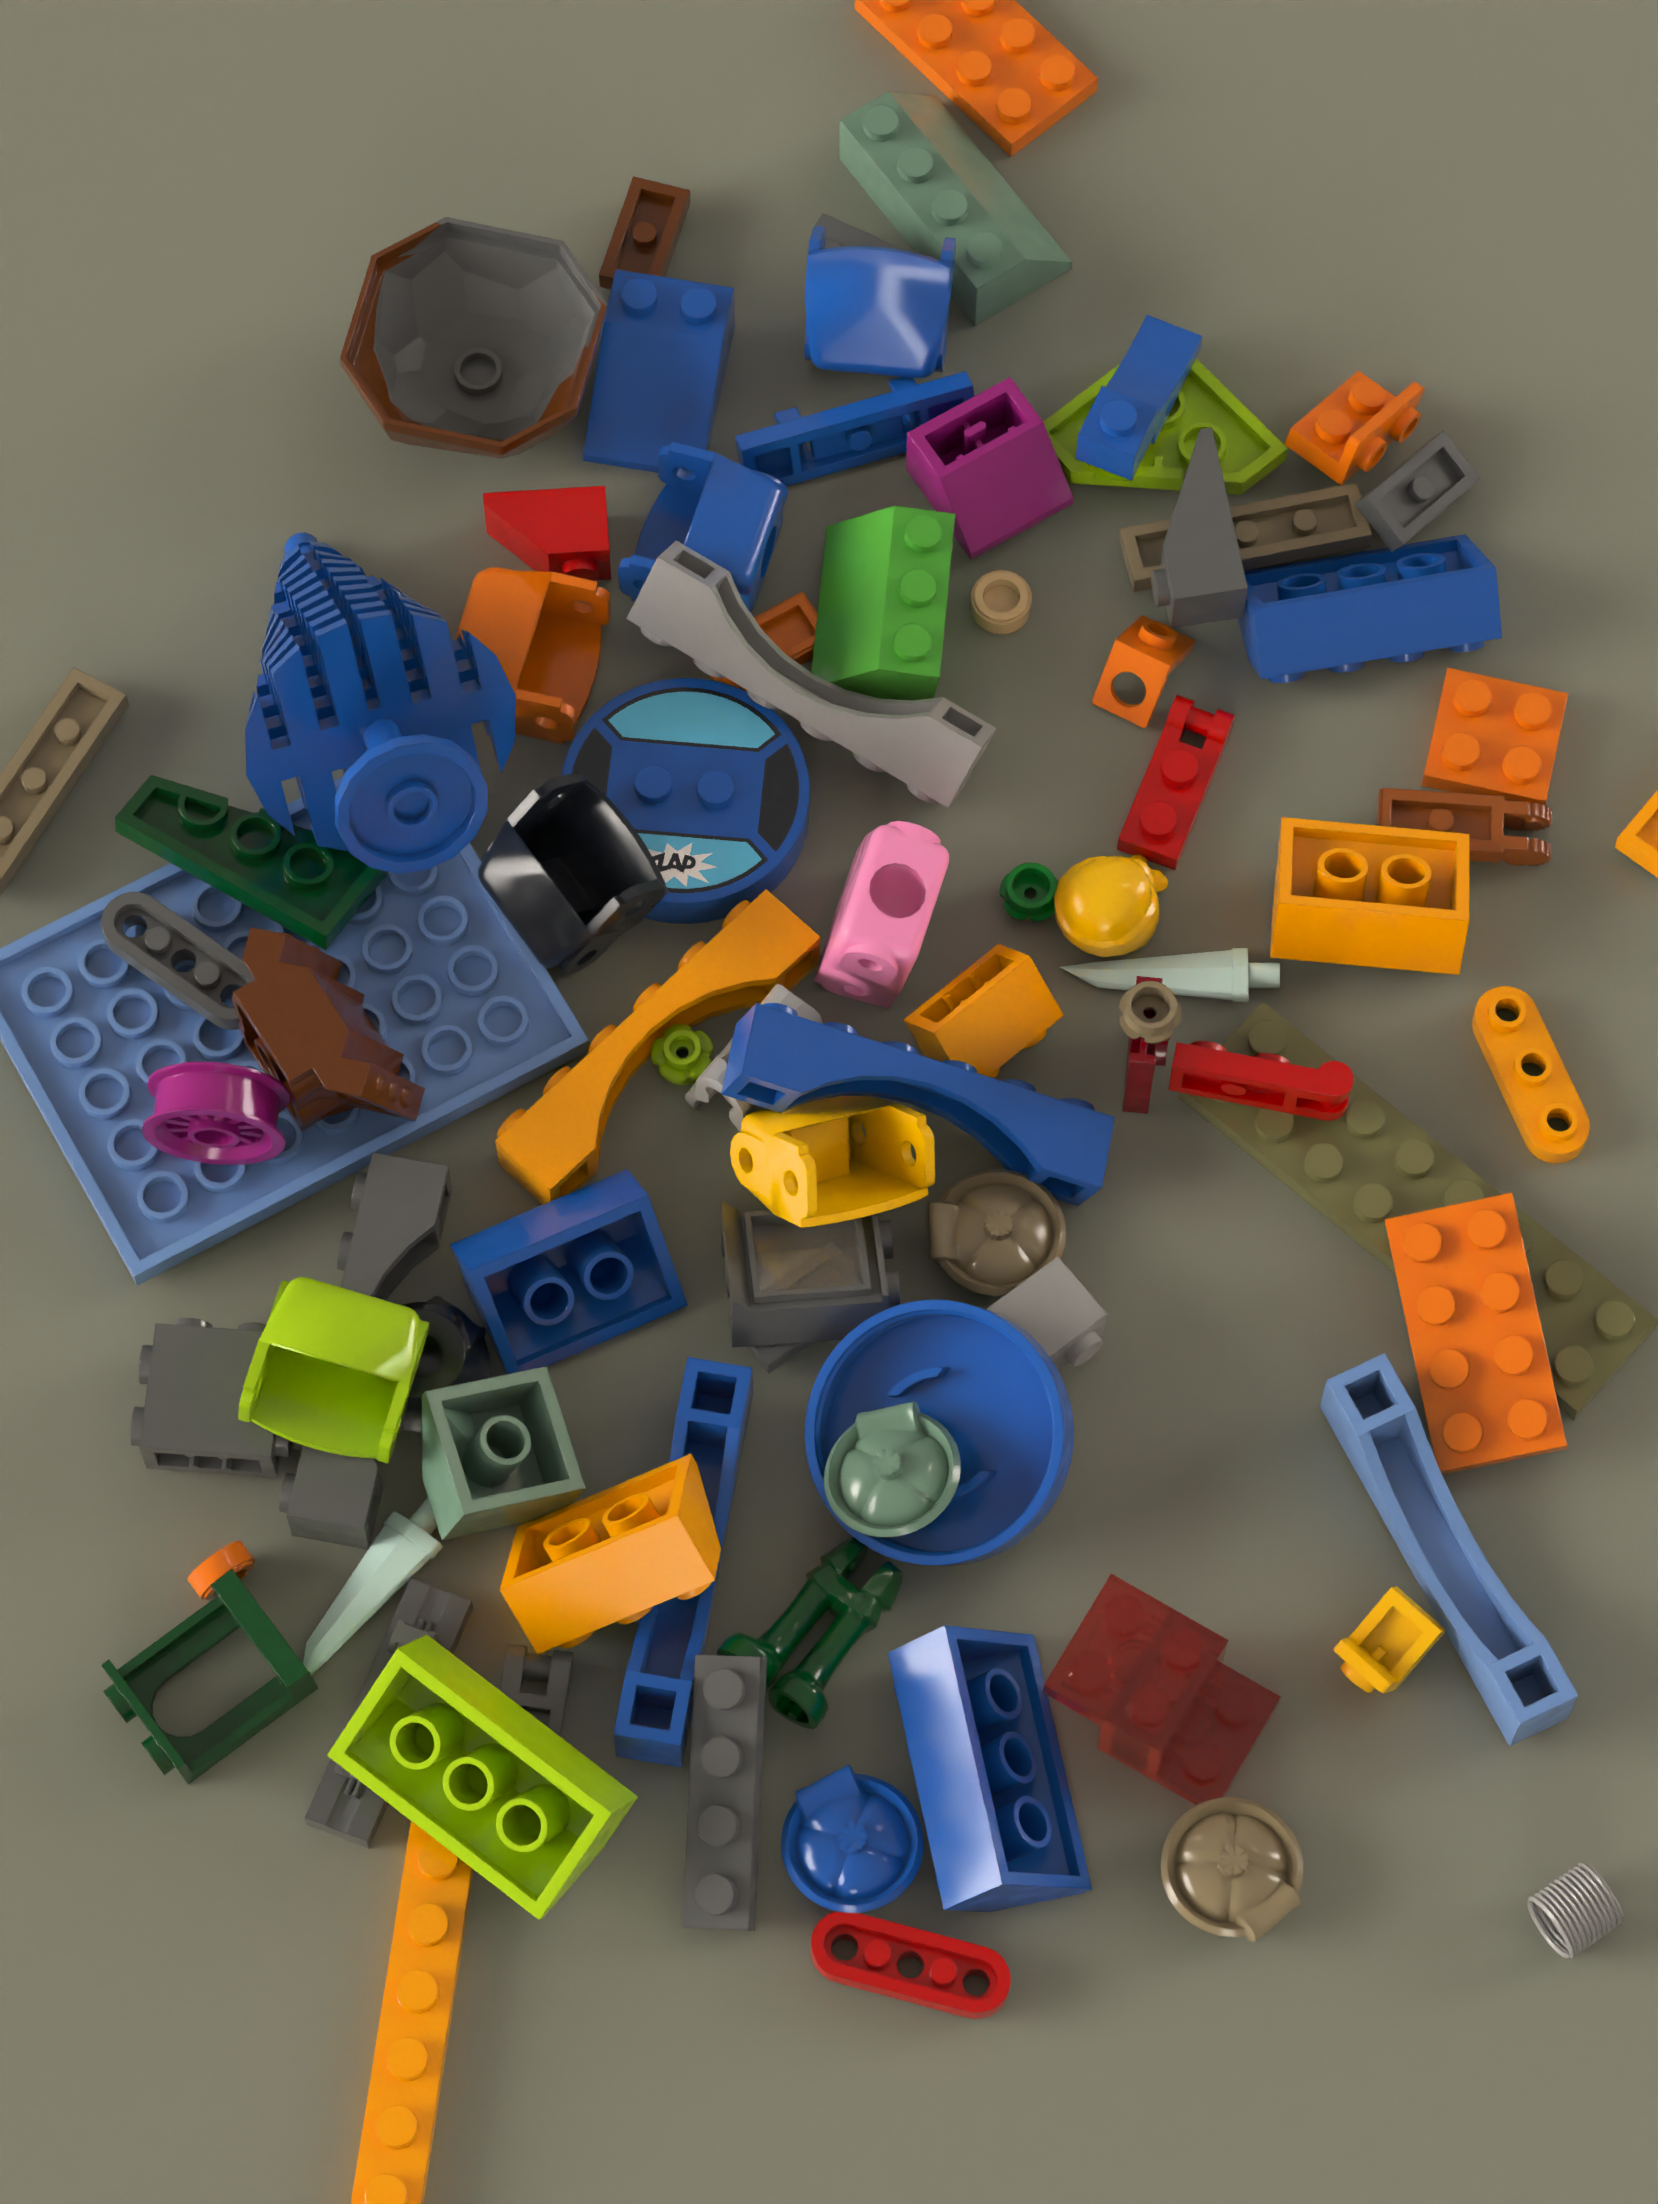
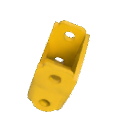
[730,1096,935,1228]

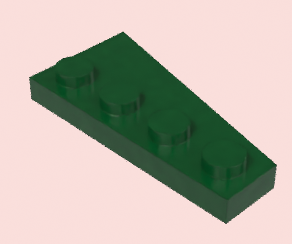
[115,775,388,950]

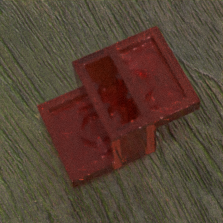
[1043,1574,1281,1805]

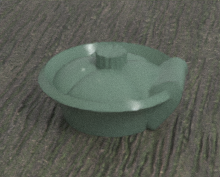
[824,1401,961,1537]

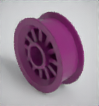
[142,1062,290,1165]

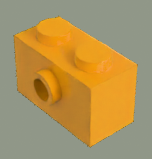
[904,944,1064,1078]

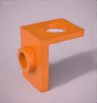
[1092,615,1196,728]

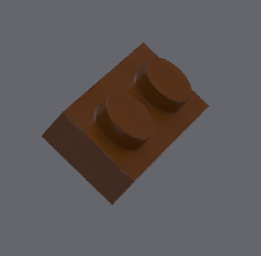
[599,176,691,290]

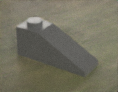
[1151,428,1248,628]

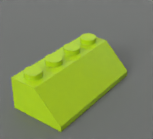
[327,1634,638,1920]

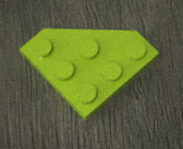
[1043,358,1288,495]

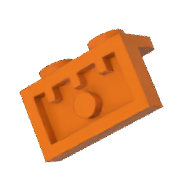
[1284,370,1425,486]

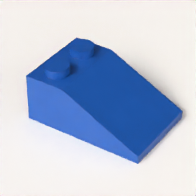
[583,269,735,473]

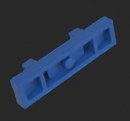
[735,371,974,486]

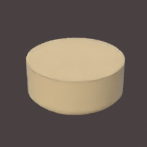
[970,570,1032,634]

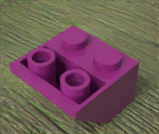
[906,377,1074,560]

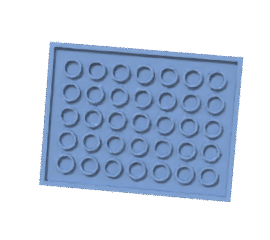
[0,776,590,1286]

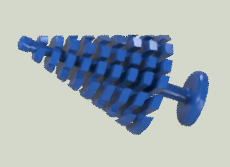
[245,532,516,874]

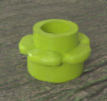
[651,1024,713,1085]

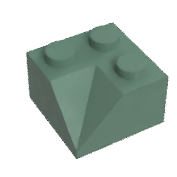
[422,1366,586,1541]

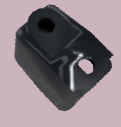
[478,772,668,975]

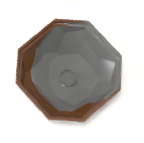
[340,217,608,458]

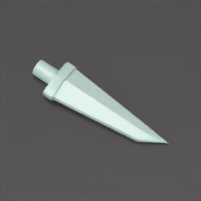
[1060,948,1280,1002]
[303,1497,443,1676]

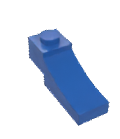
[1076,315,1202,481]

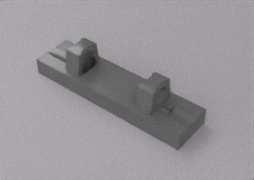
[305,1578,473,1848]

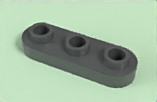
[101,892,255,1030]

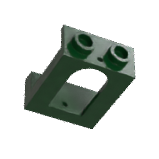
[101,1569,318,1784]

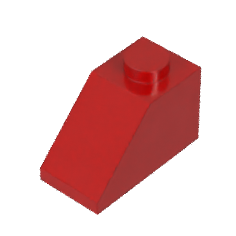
[483,485,611,581]

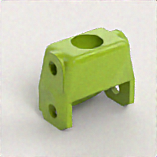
[238,1277,429,1463]

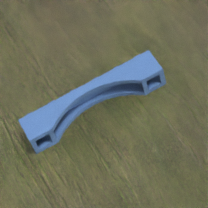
[1320,1353,1579,1747]

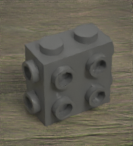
[130,1318,293,1478]

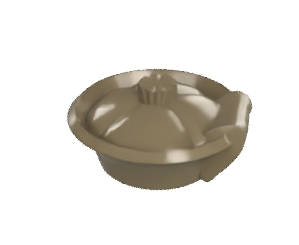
[928,1169,1066,1296]
[1160,1797,1303,1942]

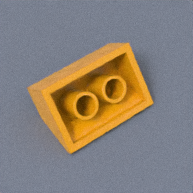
[1270,817,1470,975]
[500,1454,721,1654]

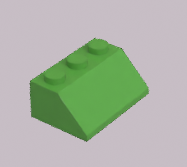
[811,505,955,701]

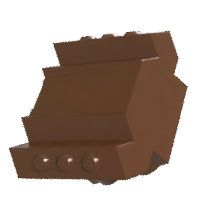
[231,927,425,1131]

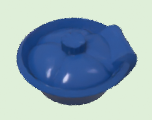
[781,1764,924,1913]

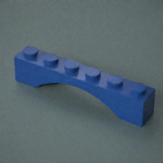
[721,1003,1115,1206]
[613,1357,753,1768]

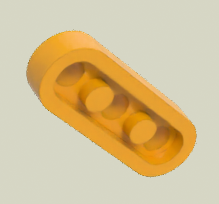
[1472,986,1590,1164]

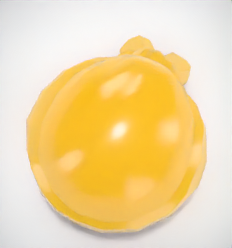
[1054,855,1168,957]

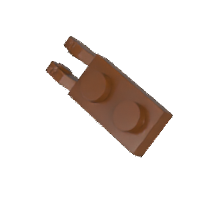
[1376,788,1552,866]

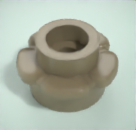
[1119,981,1182,1044]

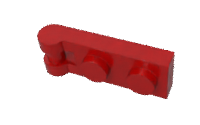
[1117,694,1236,870]
[1168,1041,1354,1121]

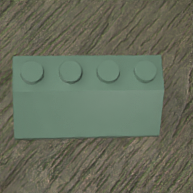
[839,91,1072,326]

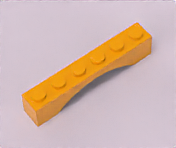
[495,889,820,1205]

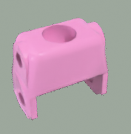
[813,821,949,1009]

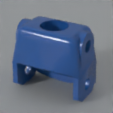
[804,226,956,379]
[618,441,788,613]

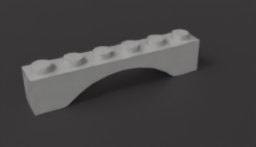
[626,540,997,808]

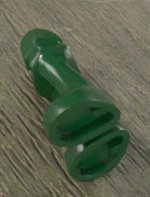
[717,1537,903,1730]

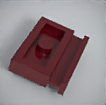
[1122,976,1170,1114]

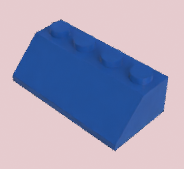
[1238,534,1502,683]
[888,1625,1092,1912]

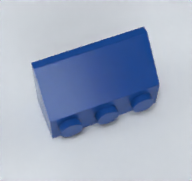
[450,1169,688,1374]

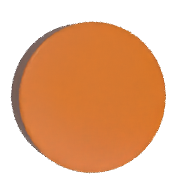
[187,1540,255,1600]

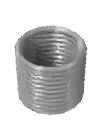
[1527,1863,1624,1959]

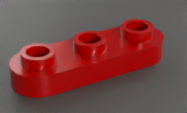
[811,1911,1011,2019]

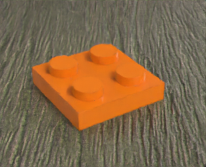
[1421,667,1569,805]

